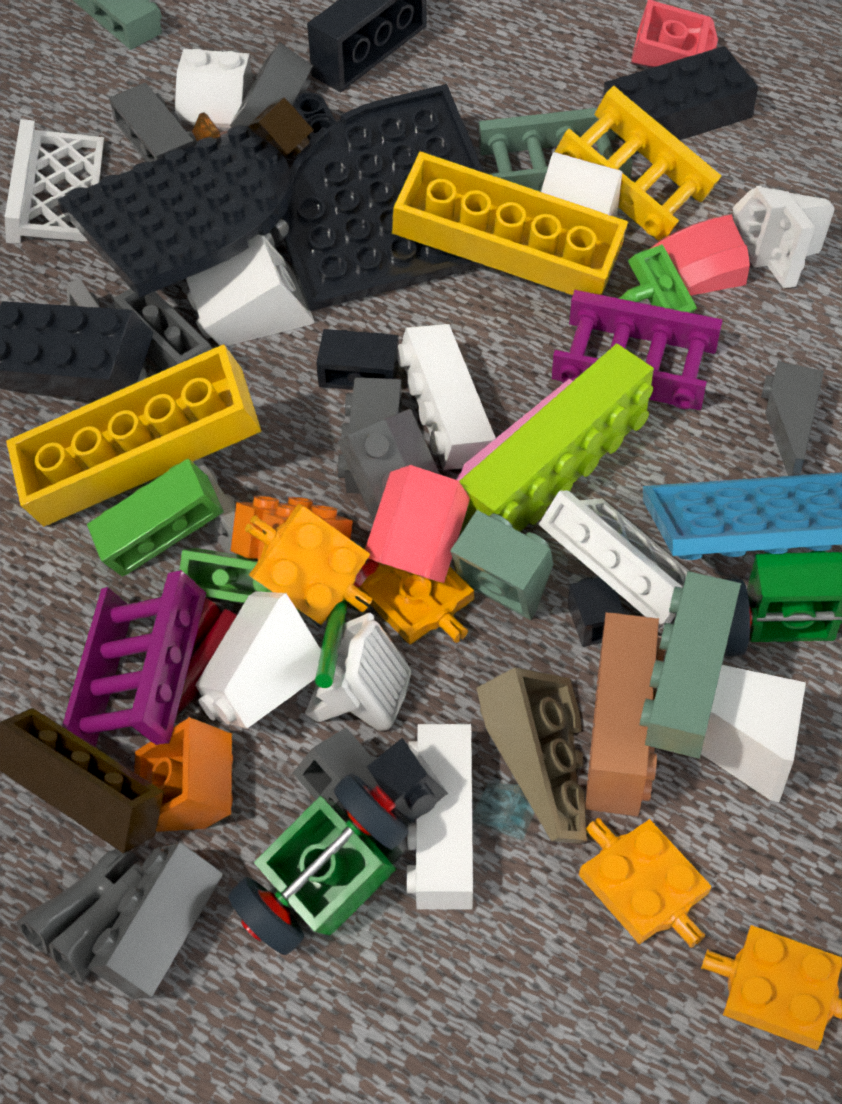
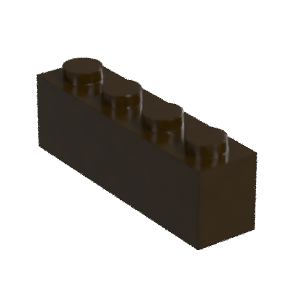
[0,707,164,854]

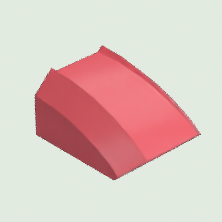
[630,0,718,68]
[647,214,750,296]
[365,465,470,583]

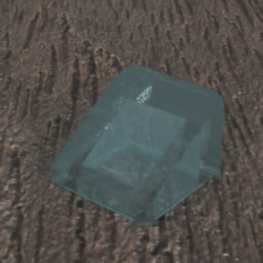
[472,782,535,840]

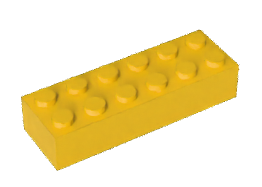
[392,151,628,295]
[6,344,262,527]

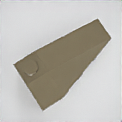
[476,667,587,844]

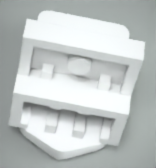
[733,186,835,288]
[305,613,411,732]

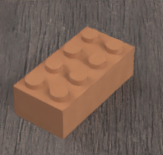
[585,612,665,816]

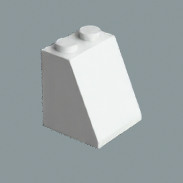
[186,234,315,346]
[195,591,321,729]
[701,665,806,802]

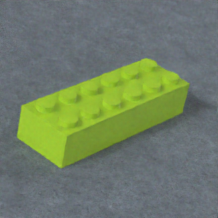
[459,343,654,534]

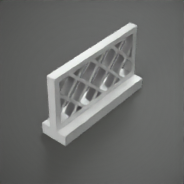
[5,119,104,243]
[539,490,689,629]

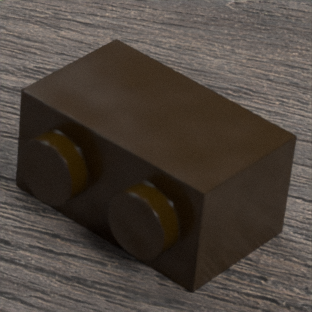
[248,97,313,157]

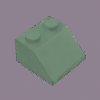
[450,510,553,620]

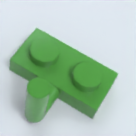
[619,244,697,313]

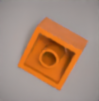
[134,717,233,832]

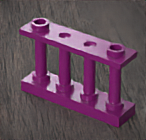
[551,290,723,411]
[62,570,206,748]

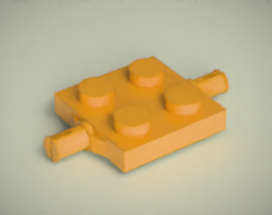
[245,504,372,625]
[359,546,474,645]
[578,818,712,948]
[701,925,842,1051]

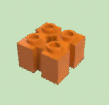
[230,496,353,561]

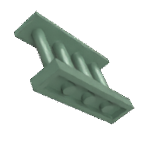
[479,108,633,192]

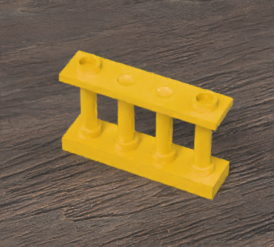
[555,86,722,241]

